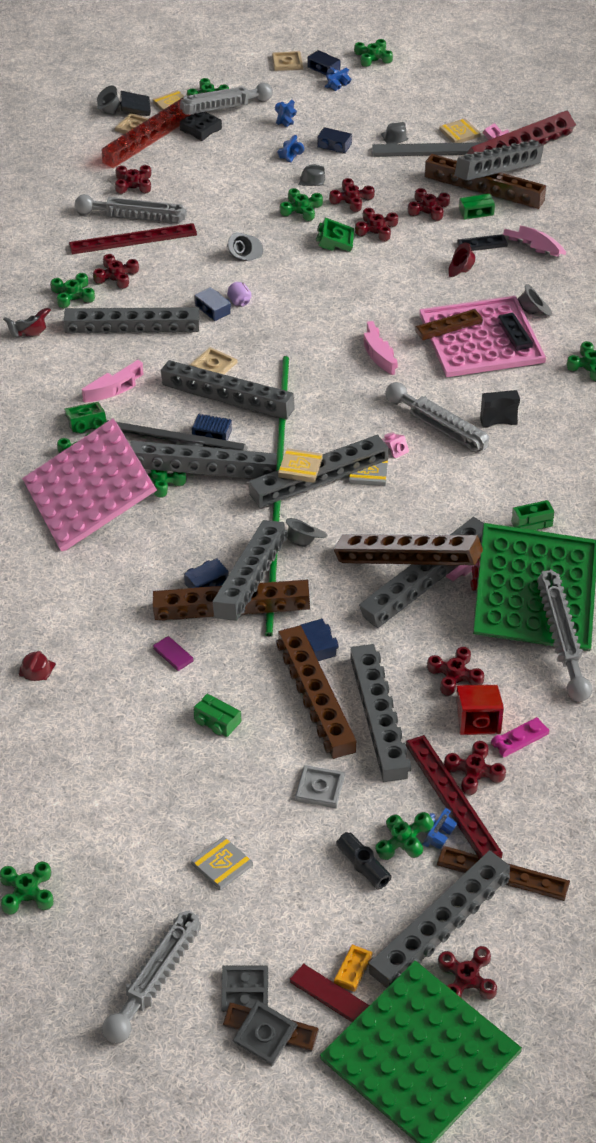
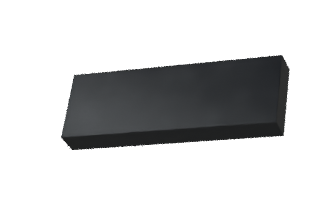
[457,234,508,251]
[497,313,533,351]

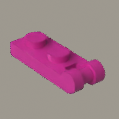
[491,717,550,757]

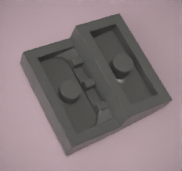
[221,965,268,1011]

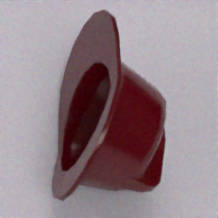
[448,243,476,277]
[19,651,56,681]

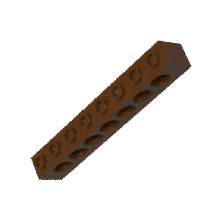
[424,154,546,209]
[333,534,483,566]
[153,579,311,621]
[276,625,357,759]

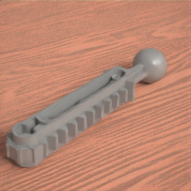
[180,83,273,115]
[74,194,187,223]
[385,382,489,452]
[537,569,592,702]
[102,911,201,1044]

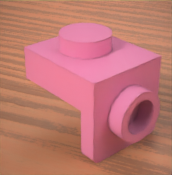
[482,123,509,140]
[382,432,409,458]

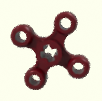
[115,165,152,194]
[329,178,375,212]
[407,188,450,221]
[355,208,398,241]
[93,254,139,289]
[427,647,485,696]
[444,741,506,795]
[438,946,497,1000]

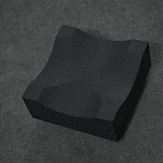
[179,112,222,141]
[480,390,520,428]

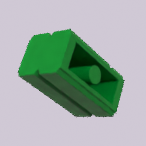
[459,194,495,220]
[511,500,555,530]
[193,693,242,737]

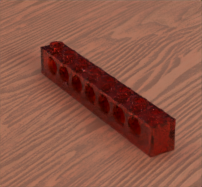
[101,98,191,168]

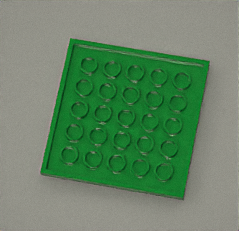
[473,523,596,651]
[320,960,522,1143]

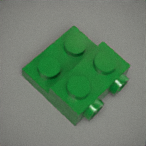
[316,217,354,252]
[64,402,107,433]

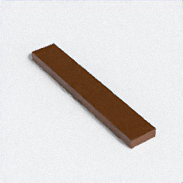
[437,846,570,901]

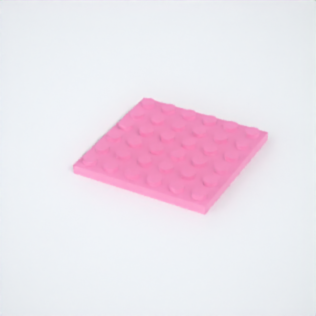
[419,296,546,377]
[22,418,157,551]

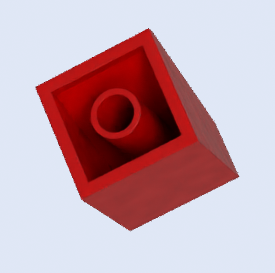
[456,684,504,735]

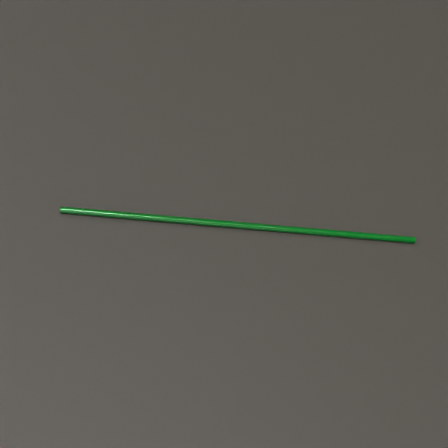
[265,356,289,636]

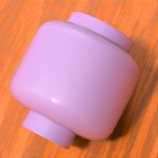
[227,282,252,306]

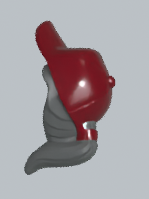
[3,308,51,338]

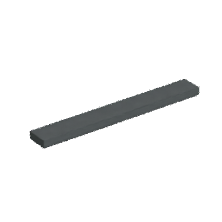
[372,142,483,157]
[107,420,248,451]

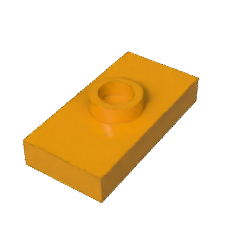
[334,944,373,992]

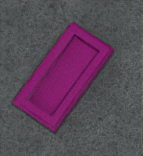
[153,636,194,671]

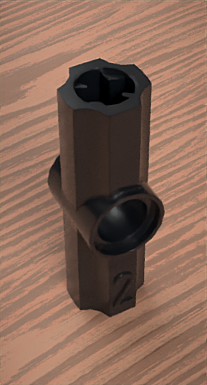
[336,832,392,889]

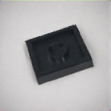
[120,91,151,116]

